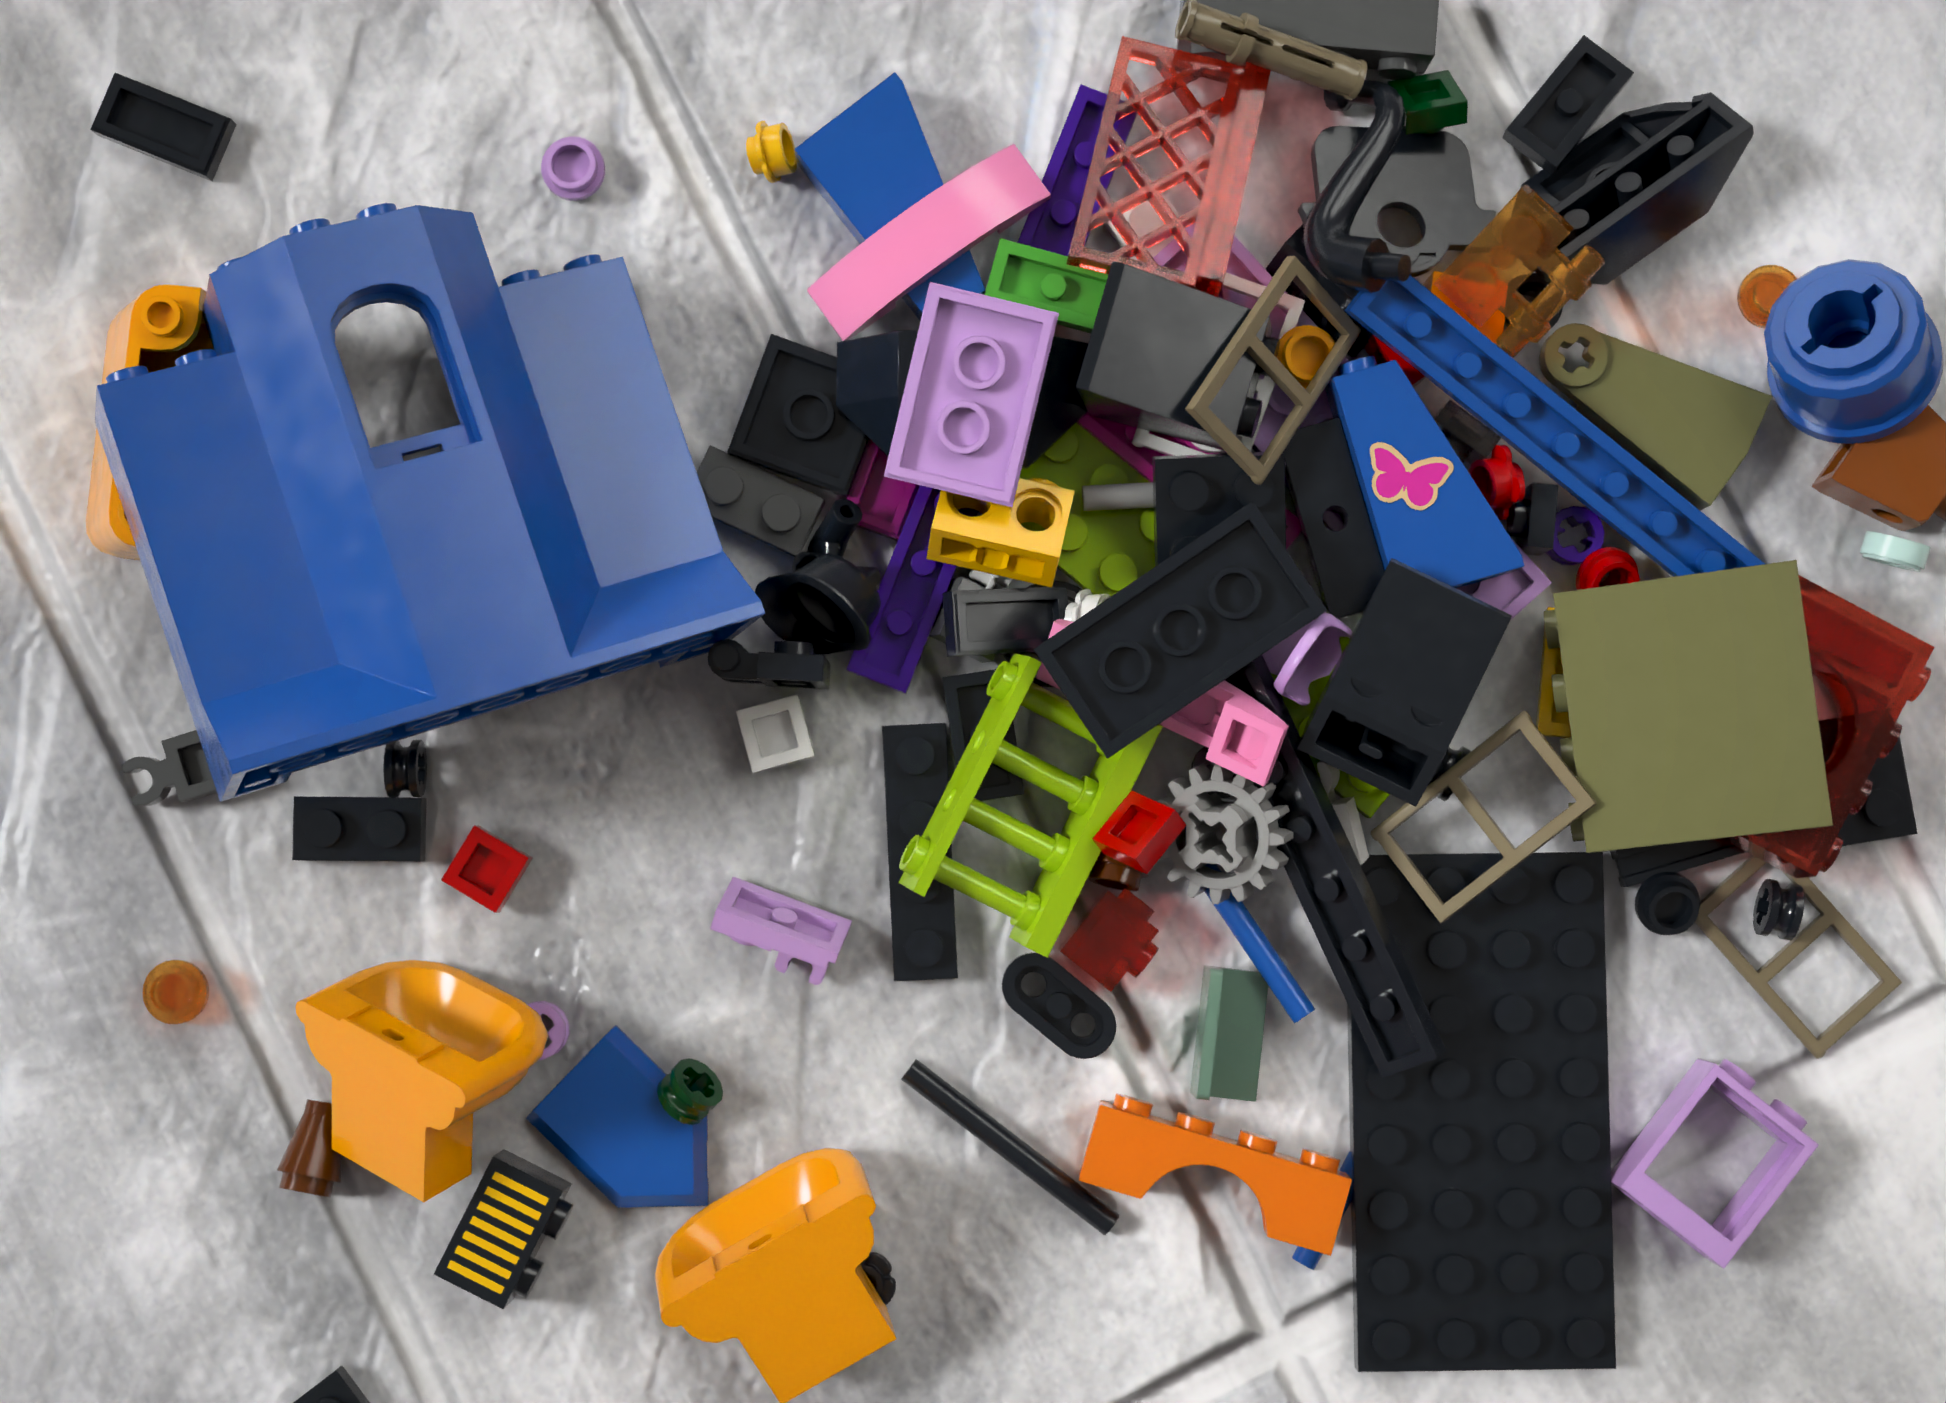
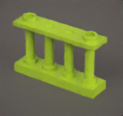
[899,653,1163,958]

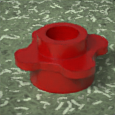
[1468,445,1525,520]

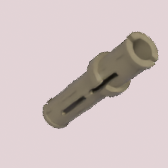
[1175,0,1367,101]

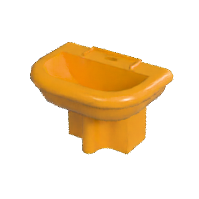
[295,960,548,1202]
[655,1148,897,1403]

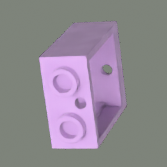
[1611,1059,1819,1268]

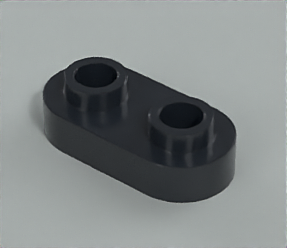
[1002,952,1116,1059]

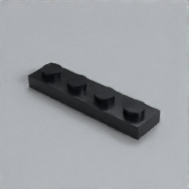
[882,723,958,981]

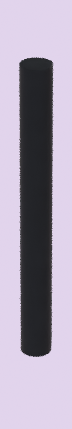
[901,1059,1120,1236]

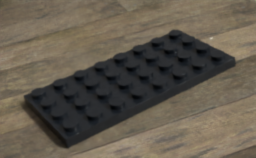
[1347,852,1616,1372]

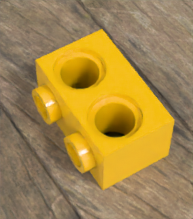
[926,478,1074,588]

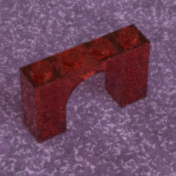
[1722,575,1935,878]

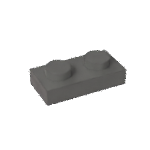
[697,445,825,557]

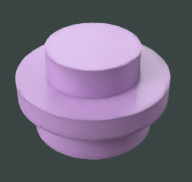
[541,137,605,201]

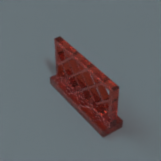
[1066,36,1271,297]

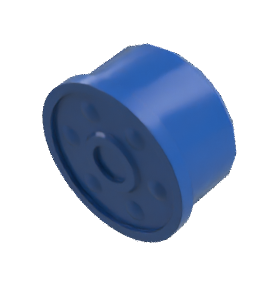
[1764,259,1943,444]

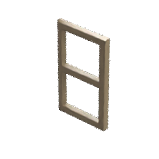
[1185,256,1361,485]
[1370,711,1597,923]
[1695,839,1902,1059]

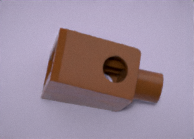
[1811,405,1946,531]

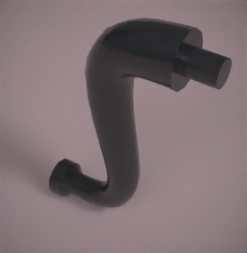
[1304,80,1412,293]

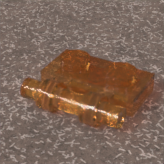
[1433,184,1605,357]

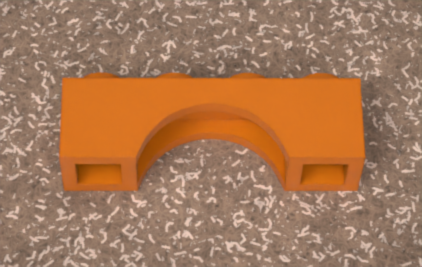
[1078,1093,1352,1256]

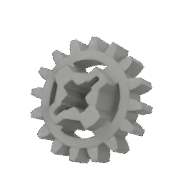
[1157,764,1293,904]

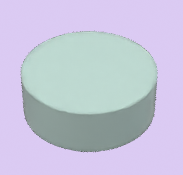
[1860,531,1931,572]

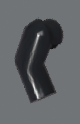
[792,499,862,572]

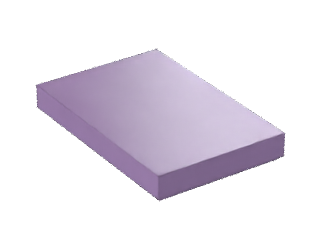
[884,282,1059,507]

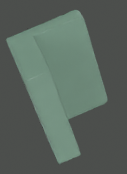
[1190,966,1268,1102]

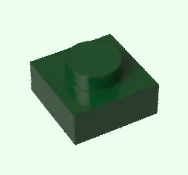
[1387,70,1468,135]

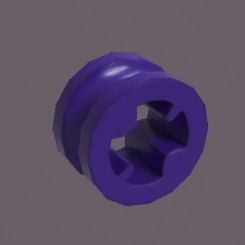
[1545,506,1605,566]

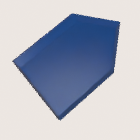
[526,1025,709,1208]

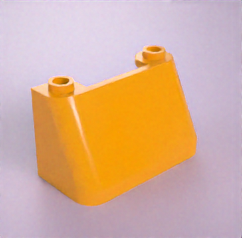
[86,285,214,560]

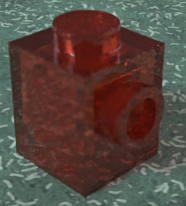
[1058,888,1159,991]

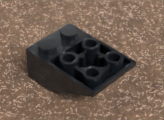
[1297,558,1512,807]

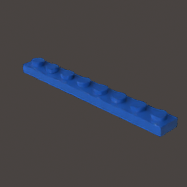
[1344,275,1765,577]

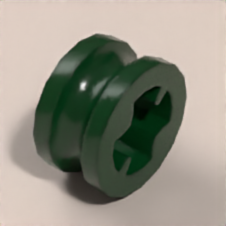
[657,1058,723,1125]

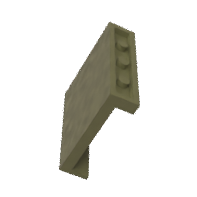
[1544,560,1833,853]

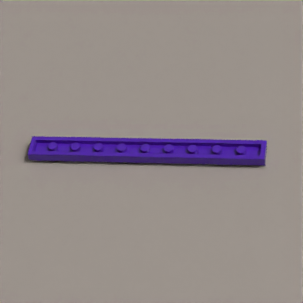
[846,84,1139,694]

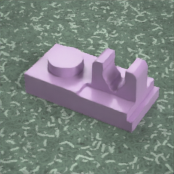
[710,877,852,985]

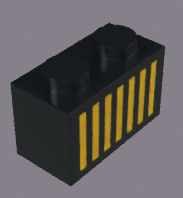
[434,1149,573,1309]

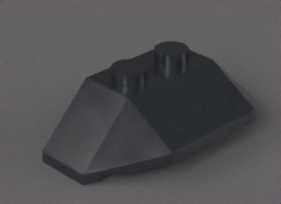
[1505,92,1754,285]
[836,330,1088,469]

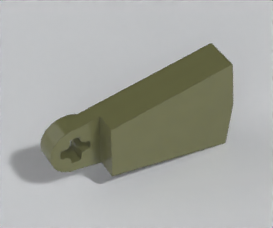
[1539,323,1772,510]

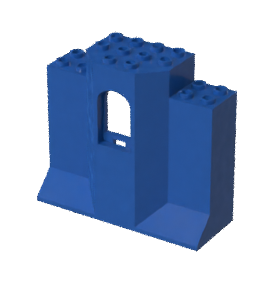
[95,203,766,802]

